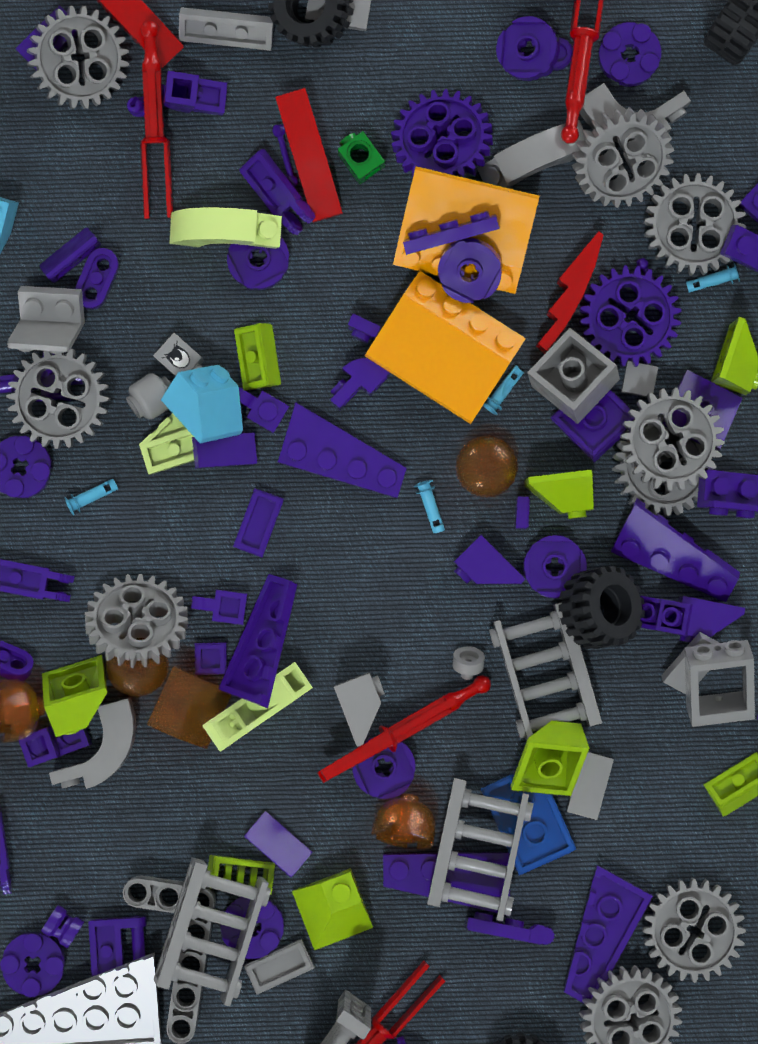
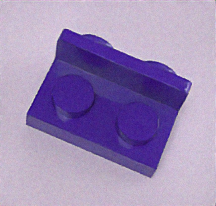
[697,469,758,518]

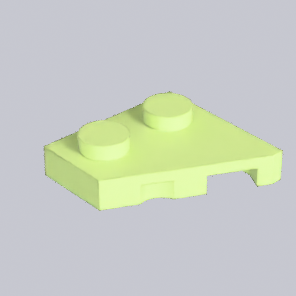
[139,413,194,475]

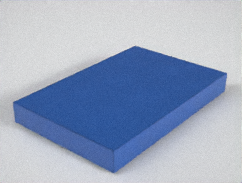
[480,773,577,876]

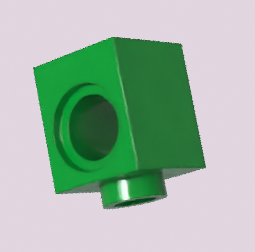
[338,131,385,185]

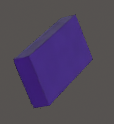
[192,433,257,469]
[233,488,284,558]

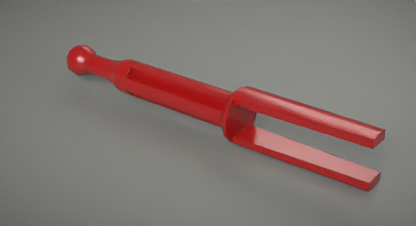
[561,0,604,144]
[140,20,173,219]
[317,675,491,783]
[356,960,445,1044]

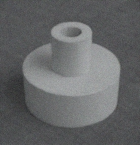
[452,646,485,680]

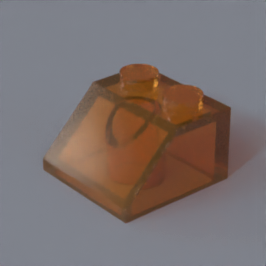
[147,666,232,749]

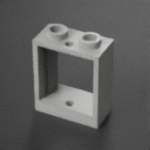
[684,640,755,727]

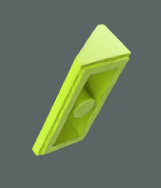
[234,323,281,391]
[703,752,758,817]

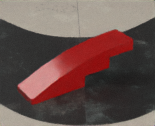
[96,0,184,68]
[275,88,343,223]
[536,231,604,354]

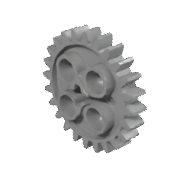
[27,6,129,109]
[572,107,674,208]
[643,173,746,276]
[6,348,110,449]
[620,388,725,491]
[612,415,715,518]
[85,574,188,668]
[642,878,746,983]
[579,965,682,1044]

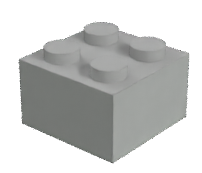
[527,328,620,424]

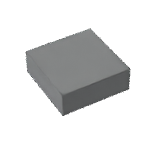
[621,361,658,398]

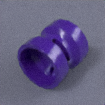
[41,905,85,949]

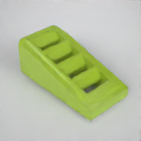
[208,855,275,895]

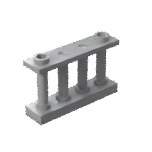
[489,602,602,740]
[427,778,534,922]
[153,857,271,1006]
[321,989,371,1044]

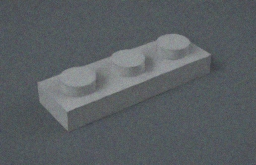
[179,7,274,51]

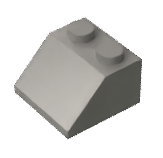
[334,672,385,747]

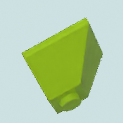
[711,317,758,395]
[524,470,594,519]
[42,655,107,737]
[510,721,589,796]
[292,868,373,951]

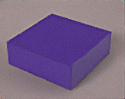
[514,496,530,530]
[195,643,227,675]

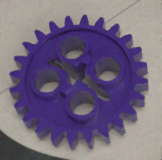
[391,89,493,178]
[579,265,682,367]

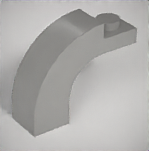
[580,83,691,143]
[477,120,587,188]
[49,698,136,789]

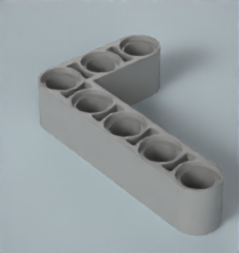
[123,875,216,1044]

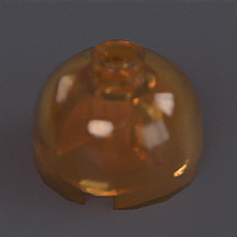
[456,435,518,498]
[106,637,169,697]
[0,679,45,743]
[371,794,436,849]

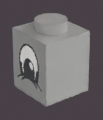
[153,333,204,376]

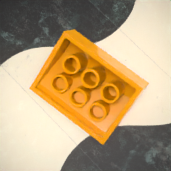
[393,166,540,294]
[365,271,526,424]

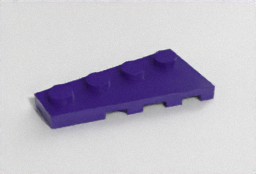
[278,403,407,499]
[611,498,740,602]
[218,574,297,709]
[383,851,510,913]
[563,864,653,1003]

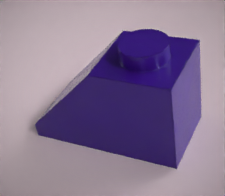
[453,535,526,584]
[678,596,746,643]

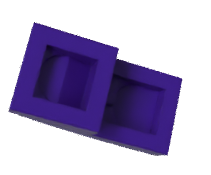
[18,726,92,768]

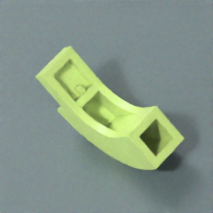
[169,207,282,249]
[202,662,313,752]

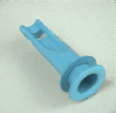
[686,263,740,293]
[483,365,524,415]
[65,478,118,515]
[414,480,445,533]

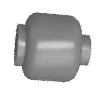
[126,373,171,420]

